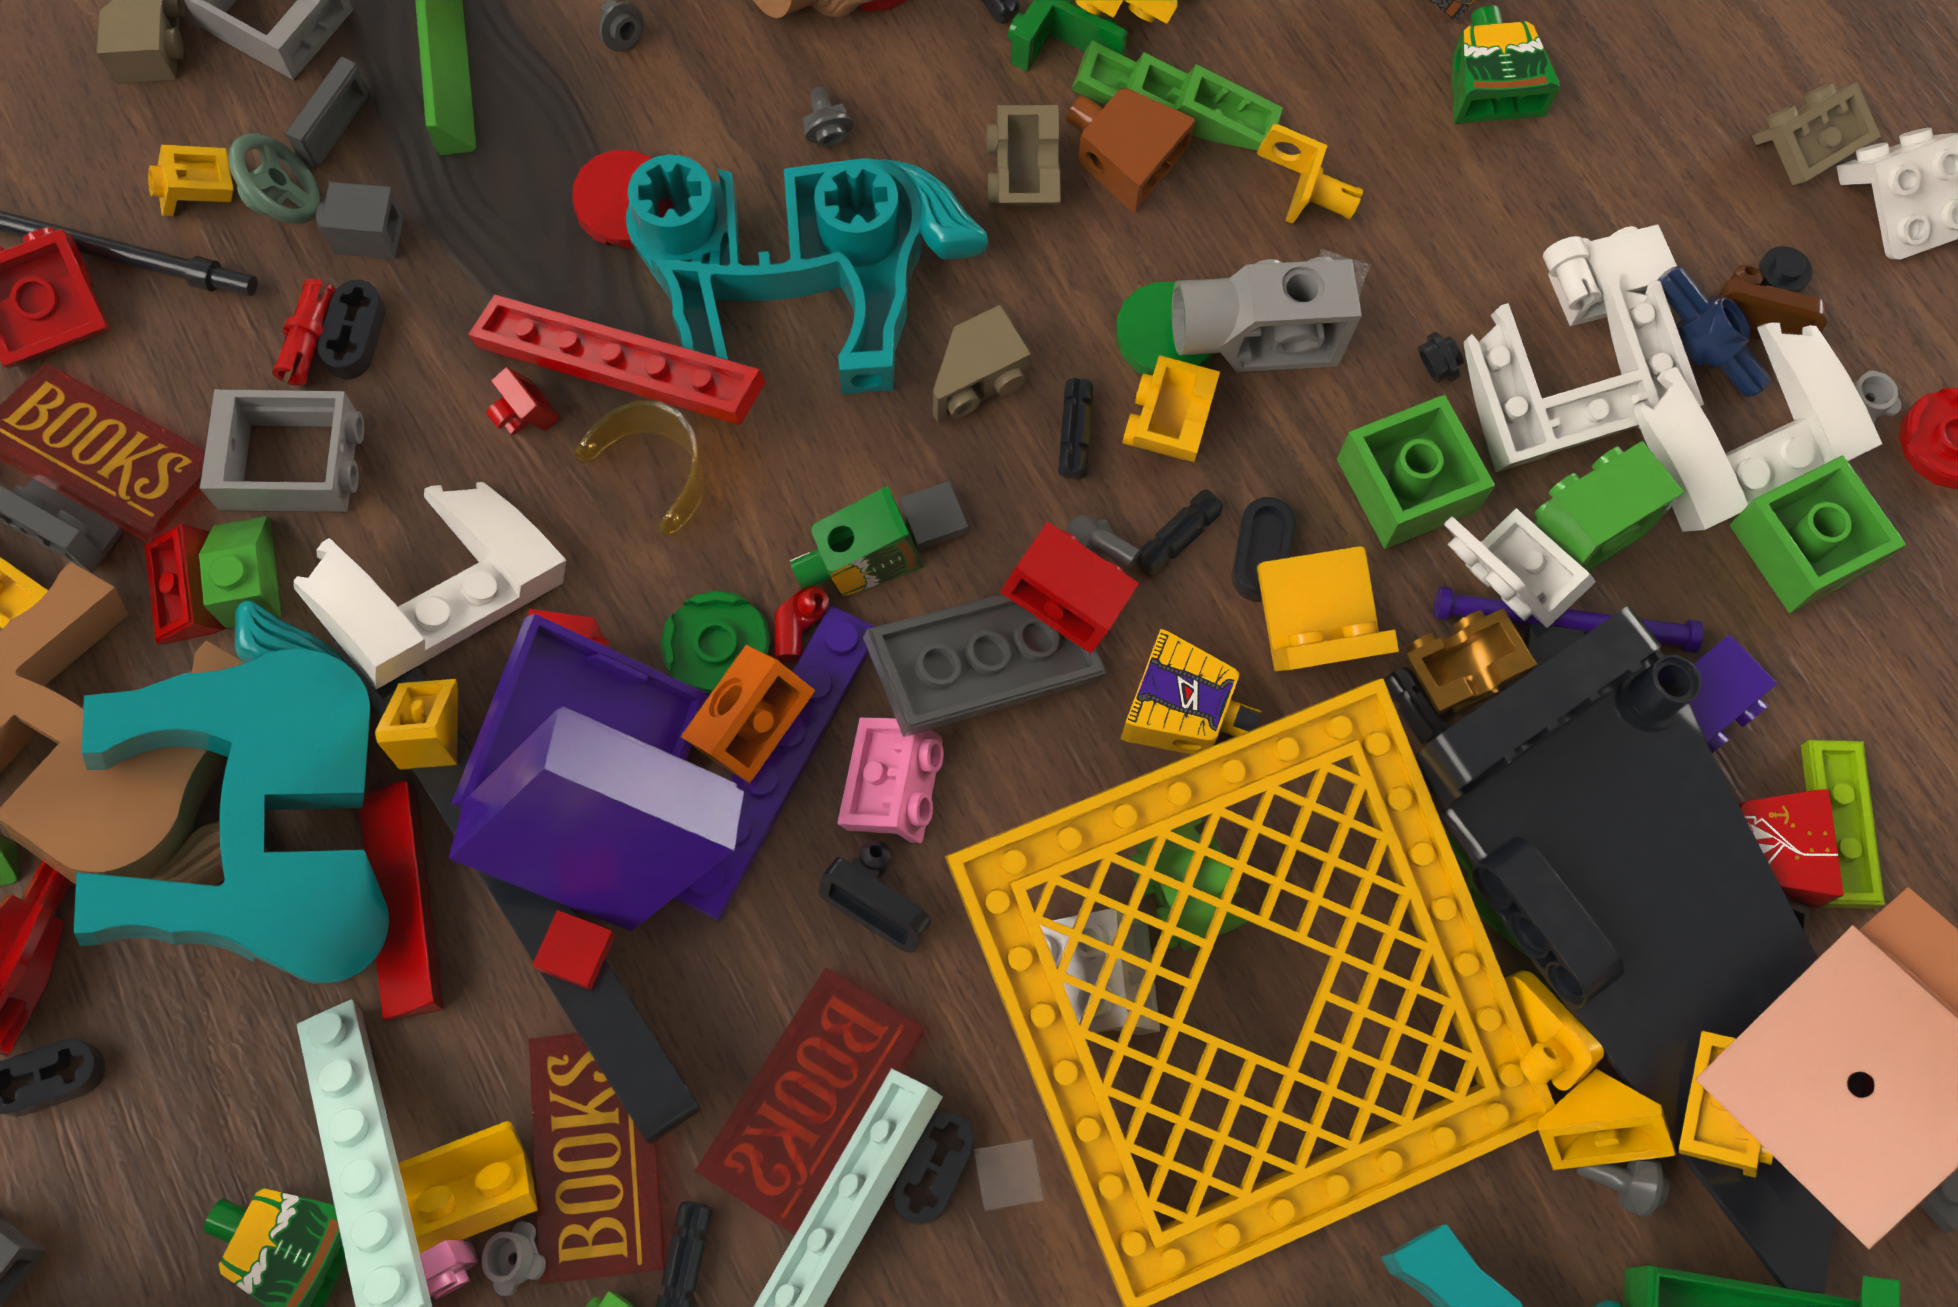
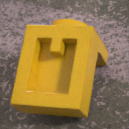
[148,145,234,216]

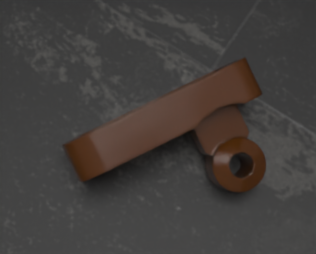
[1718,264,1827,340]

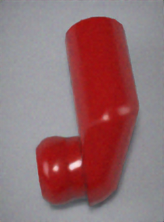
[775,586,830,663]

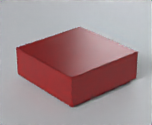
[532,910,615,991]

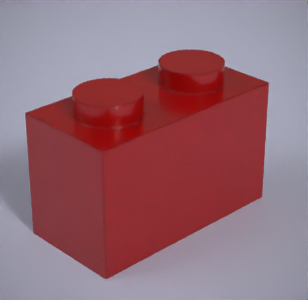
[1000,521,1139,654]

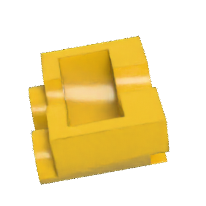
[1122,355,1220,462]

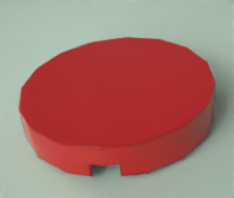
[572,150,674,249]
[1899,387,1958,489]

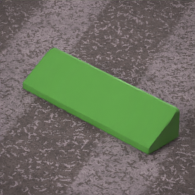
[415,0,476,156]

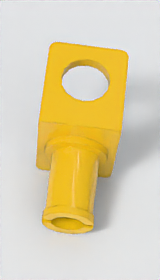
[1257,124,1363,224]

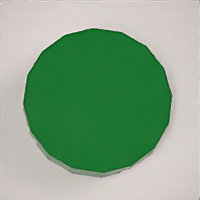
[1116,282,1213,375]
[660,591,772,696]

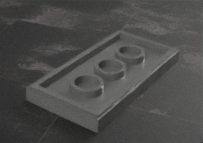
[863,594,1107,737]

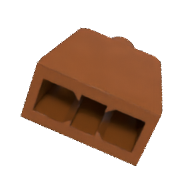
[1066,88,1195,213]

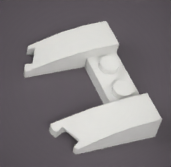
[1463,273,1704,472]
[1633,323,1882,532]
[294,482,566,689]

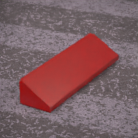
[359,780,443,1022]

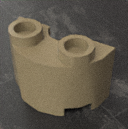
[986,105,1061,206]

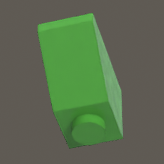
[199,516,281,629]

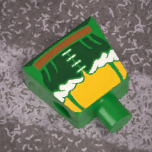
[1452,5,1560,124]
[790,486,924,596]
[204,1188,347,1307]

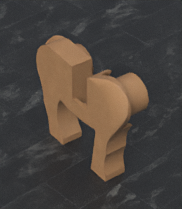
[0,561,269,886]

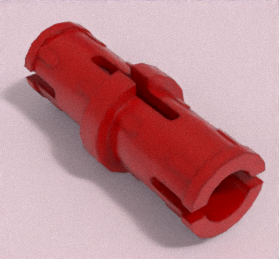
[272,279,336,386]

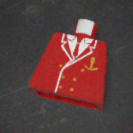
[1738,789,1844,908]

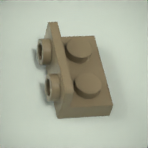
[1752,82,1881,185]

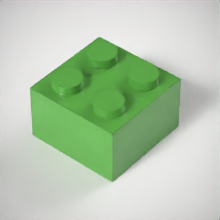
[1337,395,1495,549]
[1533,441,1684,572]
[1729,455,1906,614]

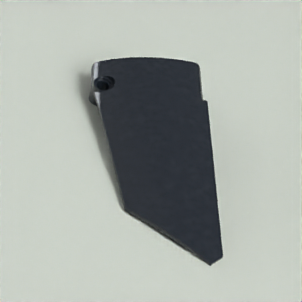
[1415,606,1867,1293]

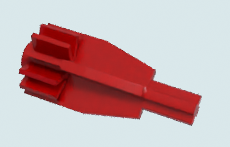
[0,861,71,1057]

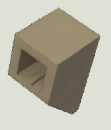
[97,0,186,84]
[933,305,1031,423]

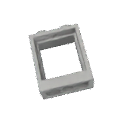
[184,0,353,80]
[200,389,364,512]

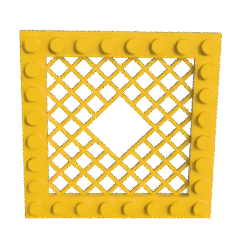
[945,678,1555,1307]

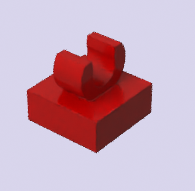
[486,367,561,435]

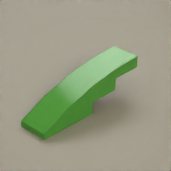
[1071,40,1283,151]

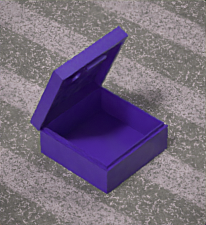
[449,614,744,931]

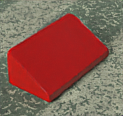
[144,524,225,645]

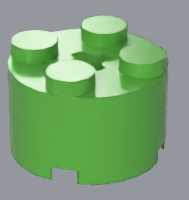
[1130,818,1249,952]

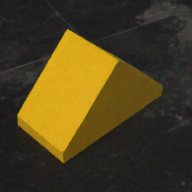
[375,679,458,770]
[1538,1069,1676,1170]

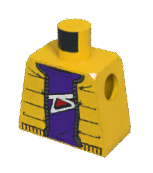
[1121,629,1262,755]

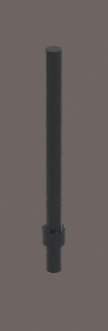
[0,210,258,296]

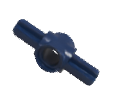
[1656,266,1771,397]

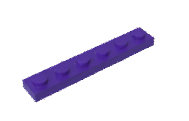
[673,605,875,922]

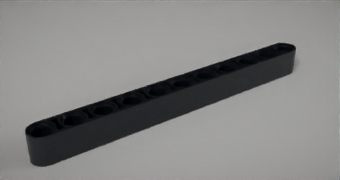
[332,637,702,1145]

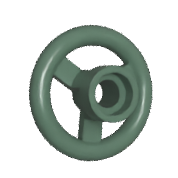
[228,133,321,224]

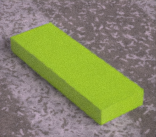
[1801,740,1885,909]

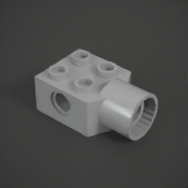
[1172,257,1362,372]

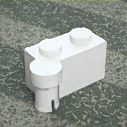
[1543,224,1677,326]

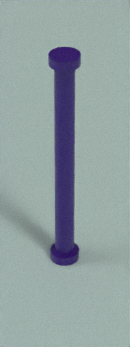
[1434,586,1703,653]

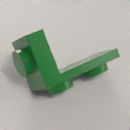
[1007,0,1128,72]

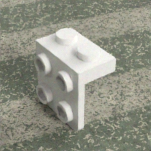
[1836,128,1958,259]
[1444,508,1596,628]

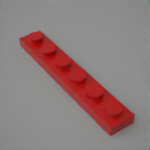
[468,294,766,425]

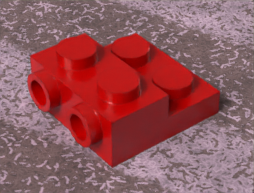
[0,227,111,369]

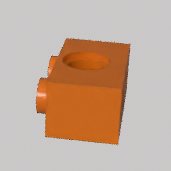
[680,645,815,783]

